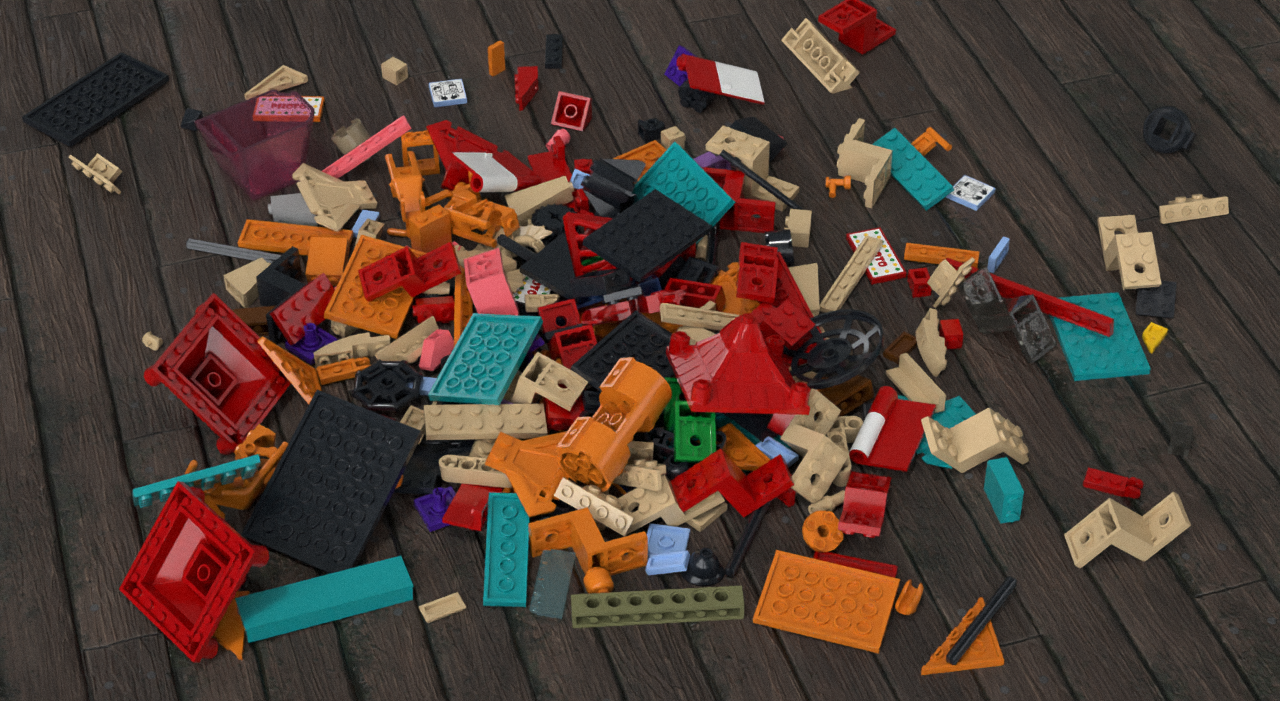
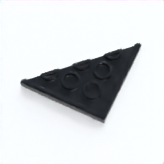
[520,233,580,305]

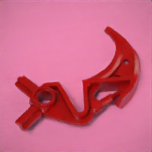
[581,289,687,326]

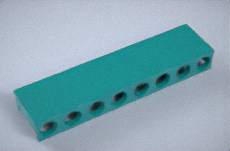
[235,556,413,643]

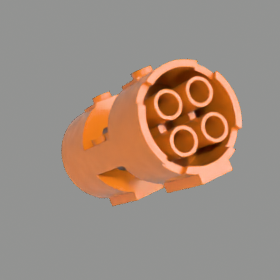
[556,357,672,492]

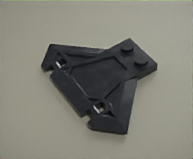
[394,435,475,494]

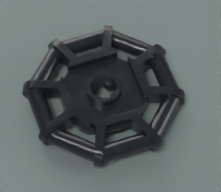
[351,359,423,412]

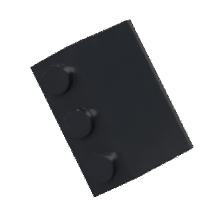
[729,116,788,163]

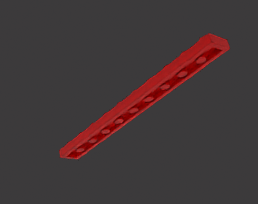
[946,257,1114,337]

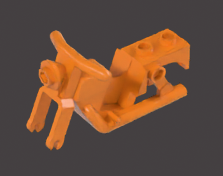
[385,151,425,239]
[425,171,520,248]
[184,424,288,520]

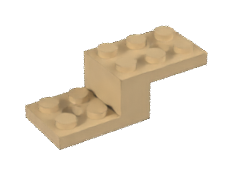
[617,474,725,535]

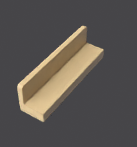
[886,353,946,413]

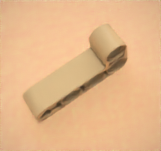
[826,416,863,487]
[439,455,513,488]

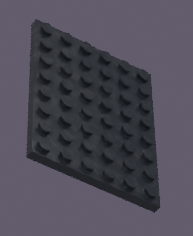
[241,390,423,574]

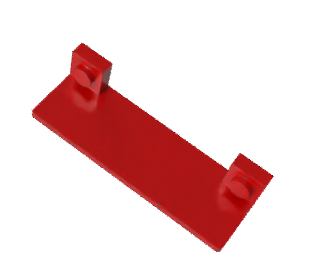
[527,136,589,214]
[442,483,504,531]

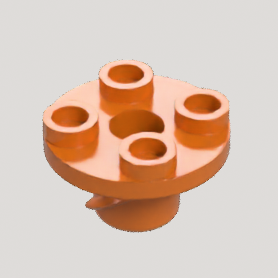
[802,510,844,553]

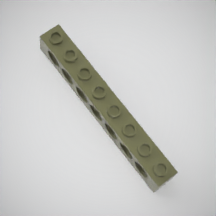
[571,585,744,628]

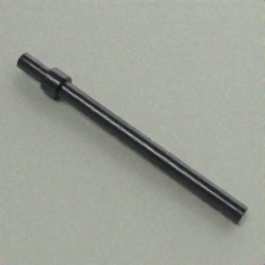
[719,149,805,210]

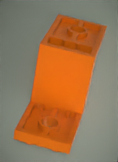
[528,507,648,576]

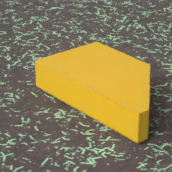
[1142,322,1168,354]

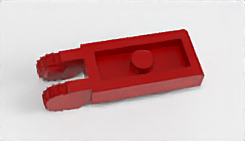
[1083,467,1144,499]

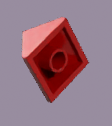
[551,91,592,132]

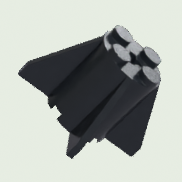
[580,158,646,218]

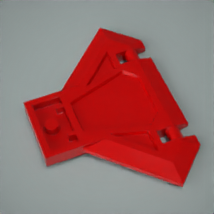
[426,120,510,191]

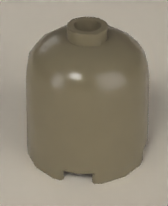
[331,118,371,162]

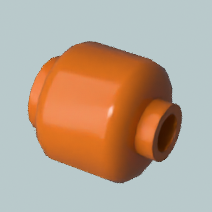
[583,567,614,594]

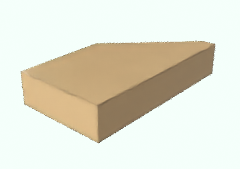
[524,294,560,312]

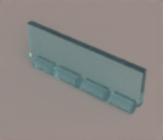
[529,549,576,619]

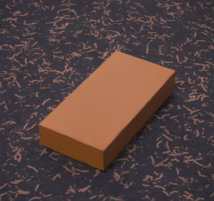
[488,40,505,76]

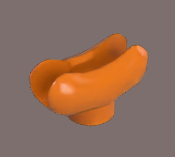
[895,579,924,615]

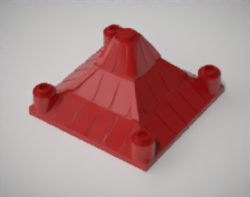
[144,293,291,455]
[666,313,811,415]
[119,481,269,663]

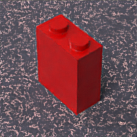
[543,384,588,431]

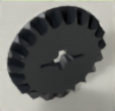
[531,203,577,236]

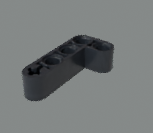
[644,427,727,467]

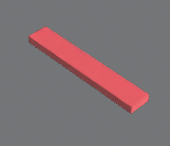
[322,115,412,179]

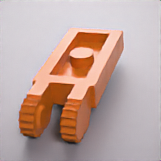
[316,357,371,385]

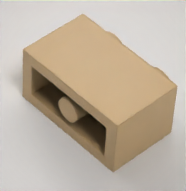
[784,209,812,248]

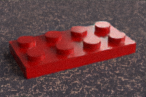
[270,273,335,345]

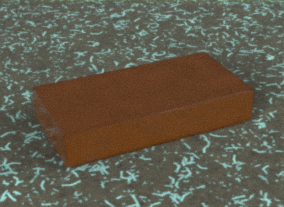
[883,331,918,364]

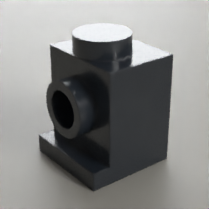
[638,118,665,143]

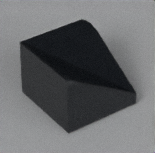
[181,108,204,131]

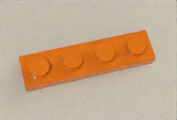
[904,243,980,268]

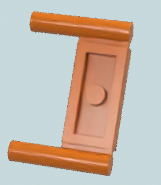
[911,127,952,156]

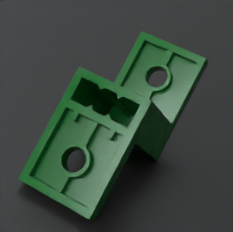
[664,377,716,463]

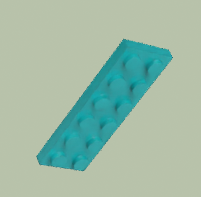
[872,128,954,211]
[483,492,530,607]

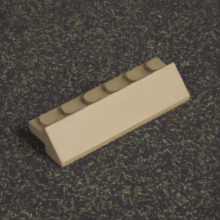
[781,18,860,94]

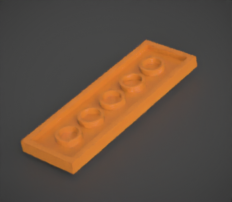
[237,219,353,255]

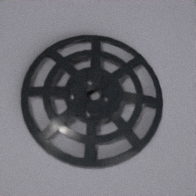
[783,309,885,390]

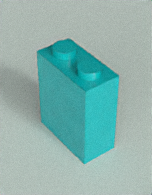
[984,457,1024,524]

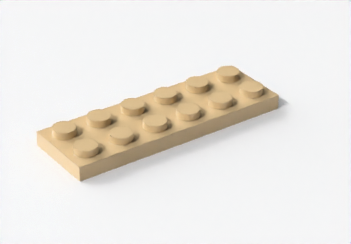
[423,403,548,440]

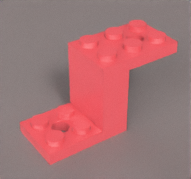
[463,248,520,315]

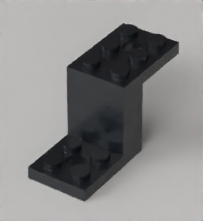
[256,246,306,345]

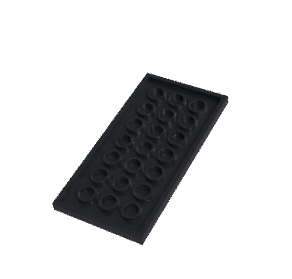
[22,52,169,147]

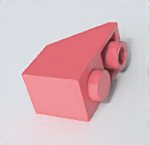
[419,329,454,371]

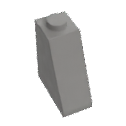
[268,193,318,227]

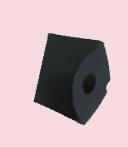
[715,412,778,443]

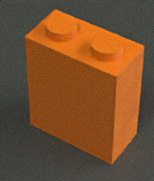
[409,204,452,253]
[305,237,350,286]

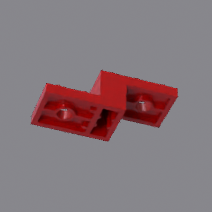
[358,242,462,302]
[736,242,779,303]
[838,471,892,538]

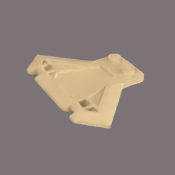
[292,163,377,232]

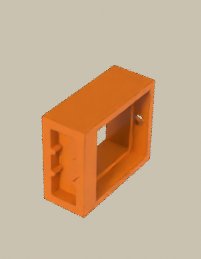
[401,130,440,176]

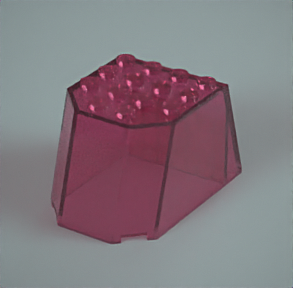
[195,89,315,200]

